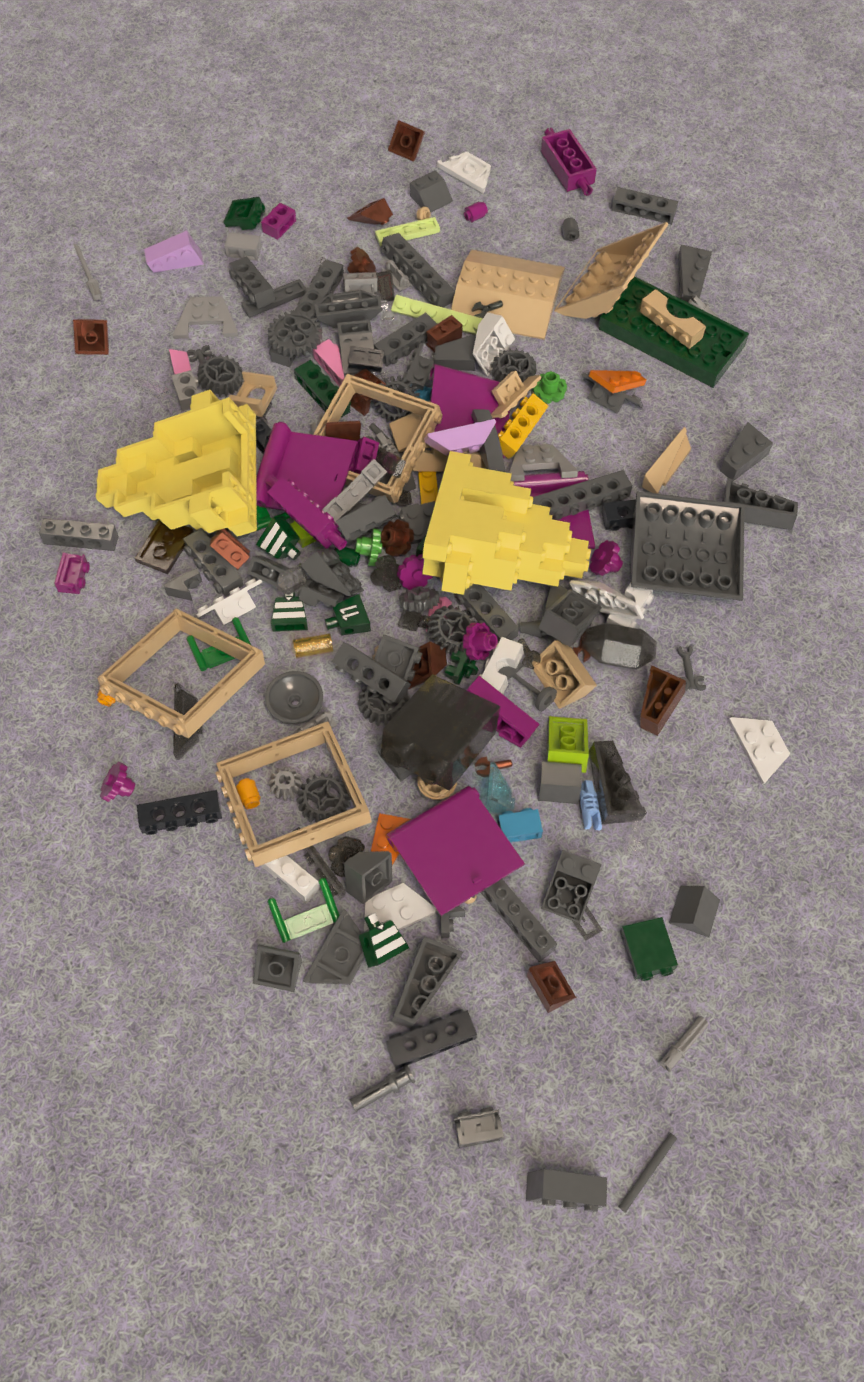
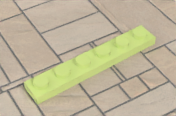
[391,295,482,335]

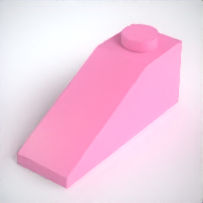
[313,339,344,387]

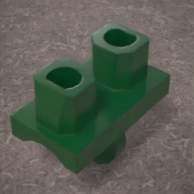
[445,649,479,685]

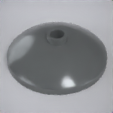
[265,671,323,724]

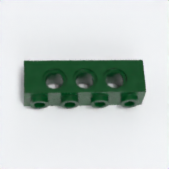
[294,360,351,417]

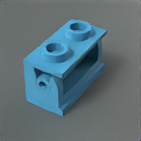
[498,808,543,843]

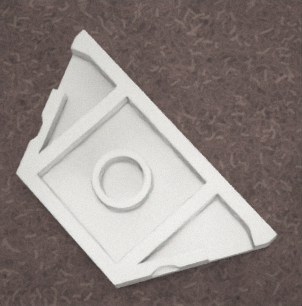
[437,152,491,193]
[728,717,790,784]
[364,883,438,931]

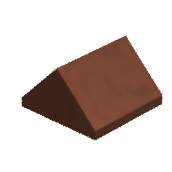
[527,961,577,1013]

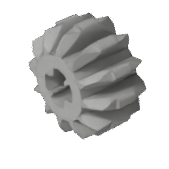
[268,766,303,801]

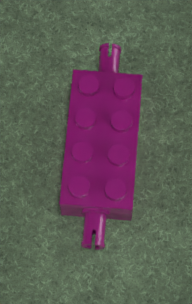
[541,127,597,196]
[265,475,347,550]

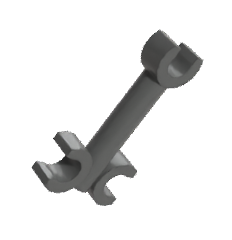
[187,345,213,364]
[678,646,706,691]

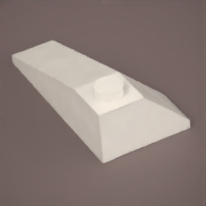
[570,580,644,620]

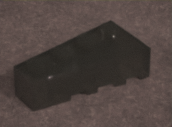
[589,741,647,824]

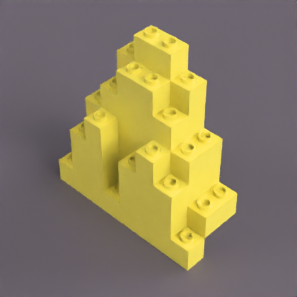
[96,390,257,537]
[423,451,591,595]

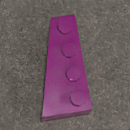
[453,676,540,748]

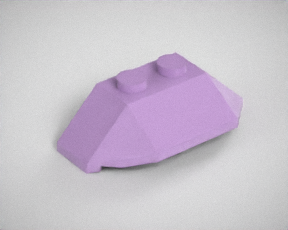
[424,419,496,456]

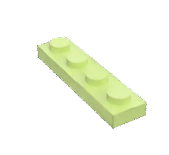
[375,217,440,247]

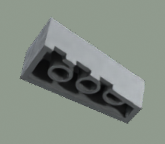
[678,245,712,303]
[722,478,798,530]
[391,936,463,1029]

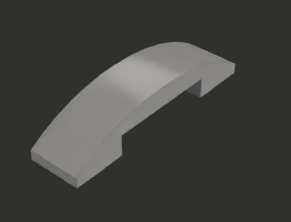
[322,459,387,522]

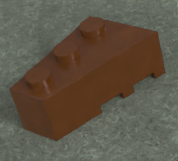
[640,665,686,736]

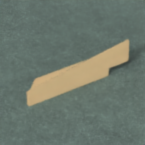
[642,427,691,494]
[413,447,486,472]

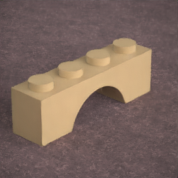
[640,289,706,349]

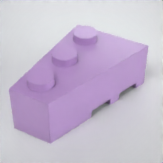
[144,231,204,273]

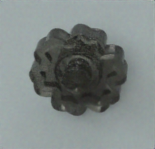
[370,555,402,592]
[328,836,365,877]

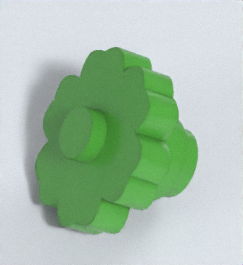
[532,371,567,404]
[355,528,382,566]

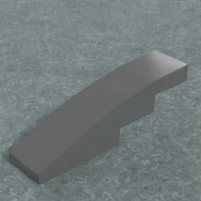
[471,409,505,472]

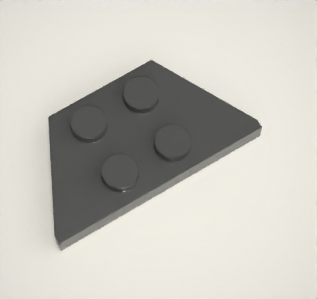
[303,909,365,985]

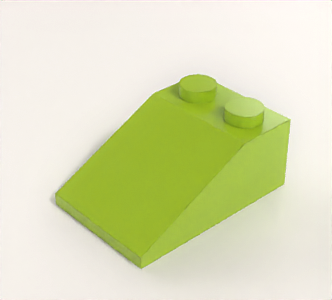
[547,716,589,773]

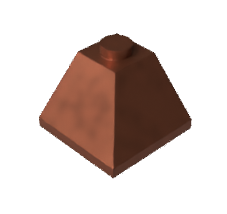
[387,120,425,162]
[347,198,393,225]
[73,319,109,355]
[408,641,447,689]

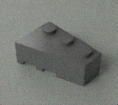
[720,422,773,481]
[336,495,398,544]
[526,1169,607,1212]

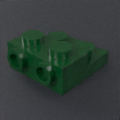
[223,196,265,230]

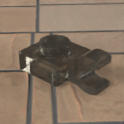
[398,610,430,632]

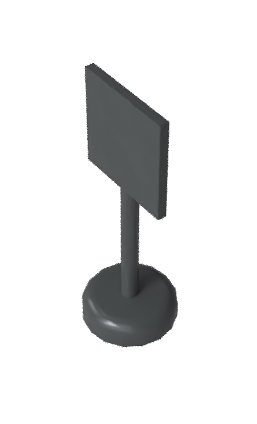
[498,662,557,712]

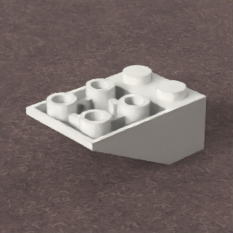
[473,312,515,376]

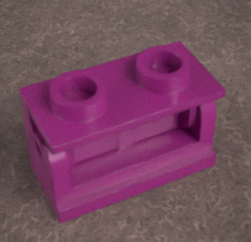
[54,552,90,594]

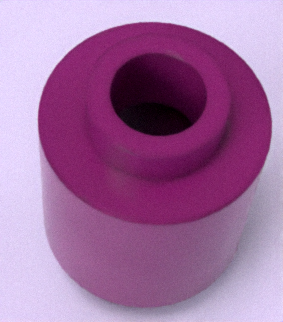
[464,201,488,223]

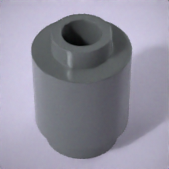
[562,217,580,241]

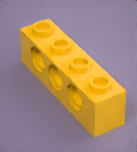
[498,393,548,459]

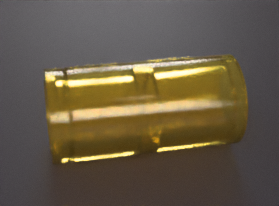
[293,633,333,658]

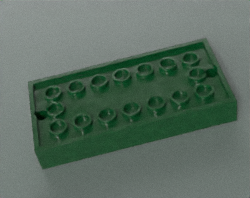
[598,276,749,388]

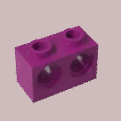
[261,203,296,240]
[349,436,379,475]

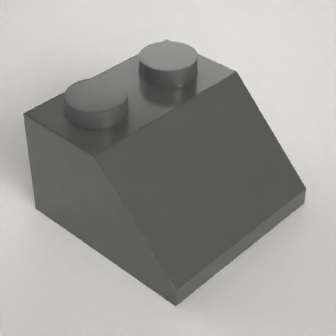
[410,170,453,213]
[344,851,393,904]

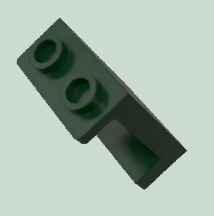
[620,917,678,981]

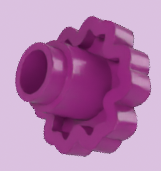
[589,540,623,576]
[397,554,433,590]
[463,623,498,660]
[100,761,135,802]

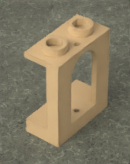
[229,371,277,417]

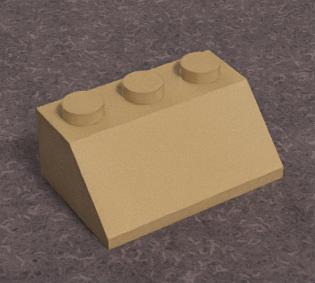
[530,640,597,709]

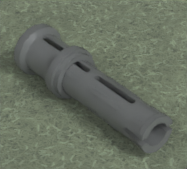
[349,1064,416,1112]

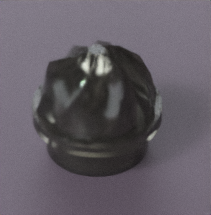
[395,490,412,507]

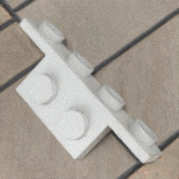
[194,578,262,625]

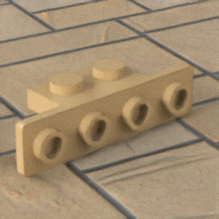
[491,371,541,418]

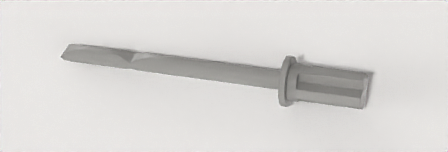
[74,244,102,301]

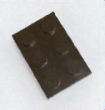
[135,519,194,574]

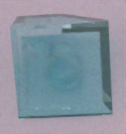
[486,762,515,815]

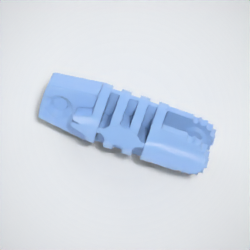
[579,780,602,830]

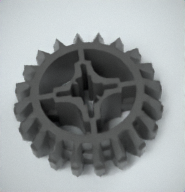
[491,348,537,383]
[197,354,243,397]
[374,375,420,422]
[427,605,475,655]
[358,680,410,726]
[297,772,351,823]

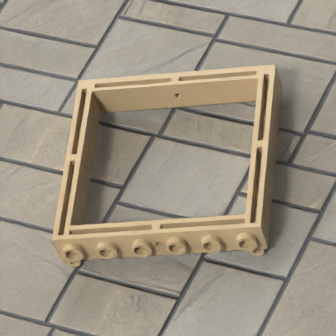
[313,374,442,503]
[97,608,265,739]
[215,721,372,868]

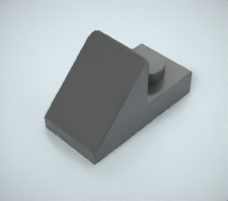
[163,568,202,601]
[440,906,465,938]

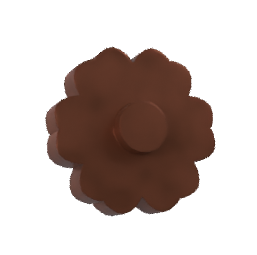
[347,246,376,273]
[380,519,414,557]

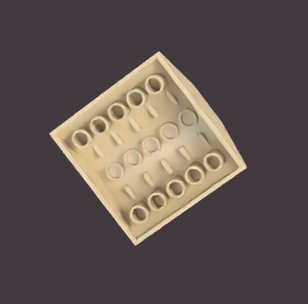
[554,222,668,319]
[451,250,565,340]

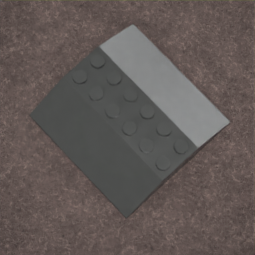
[629,491,745,601]

